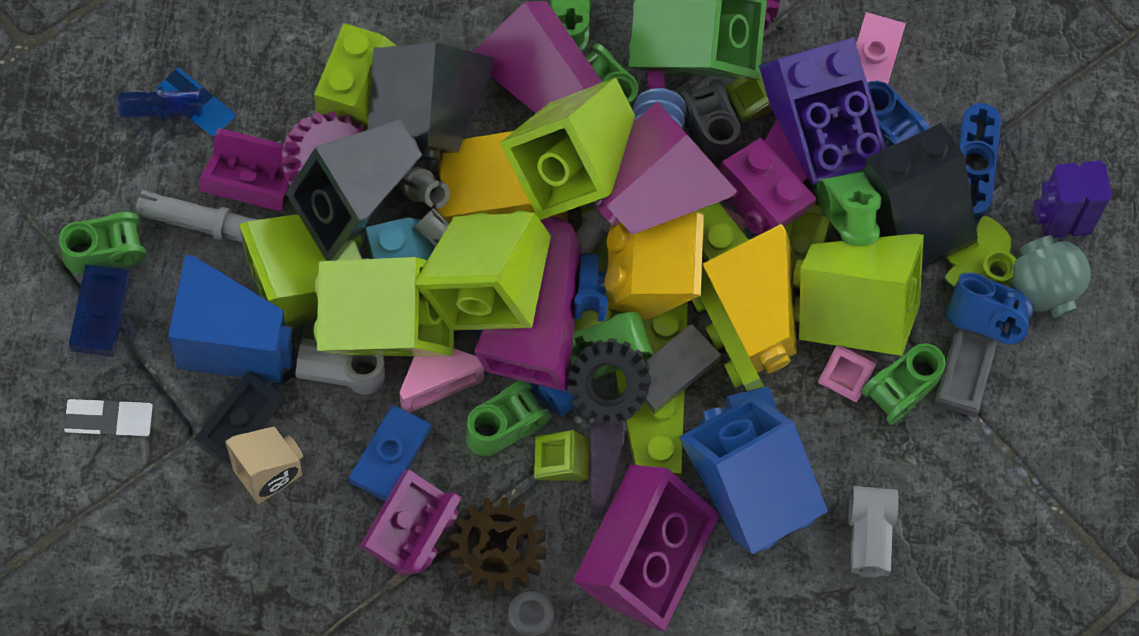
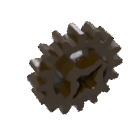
[449,497,547,597]

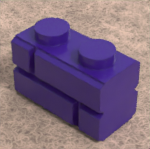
[1033,160,1112,238]

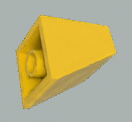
[435,131,568,224]
[703,224,797,373]

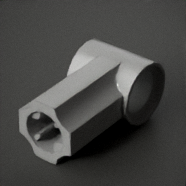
[296,338,385,395]
[848,486,899,578]

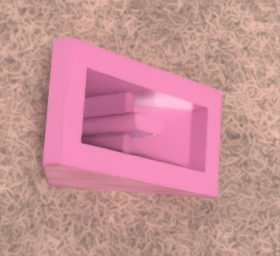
[400,349,484,413]

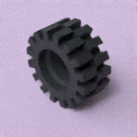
[568,338,651,424]

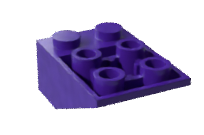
[759,37,886,185]

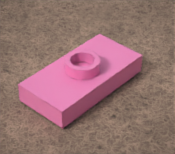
[856,12,906,84]

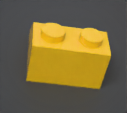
[604,212,704,320]

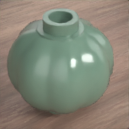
[1009,235,1091,319]

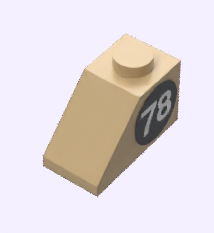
[225,426,304,505]

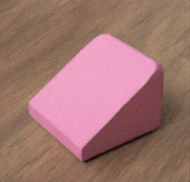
[818,346,879,403]

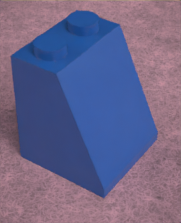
[168,255,295,383]
[679,395,828,554]

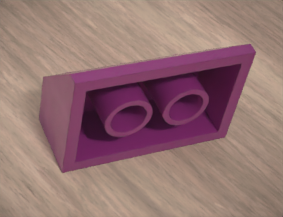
[573,465,720,631]

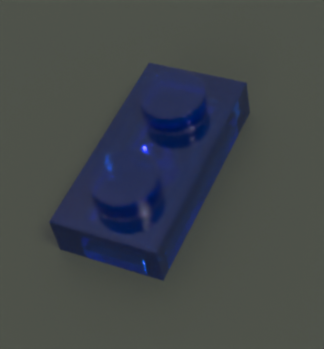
[68,265,131,357]

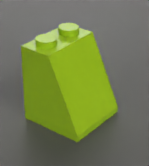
[500,77,635,220]
[416,211,551,330]
[239,214,370,328]
[794,234,924,356]
[314,257,454,357]

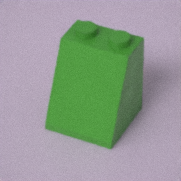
[629,0,767,80]

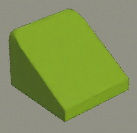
[725,72,773,123]
[534,430,589,481]

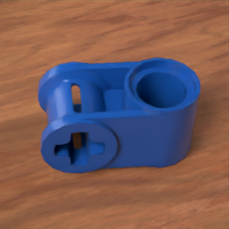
[867,80,930,148]
[945,273,1034,345]

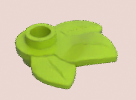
[945,216,1016,288]

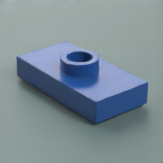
[349,404,432,501]

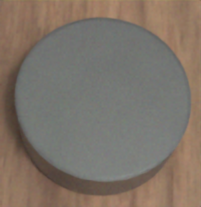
[508,591,554,636]

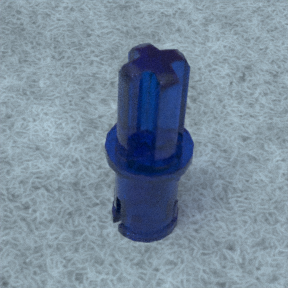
[116,87,203,121]

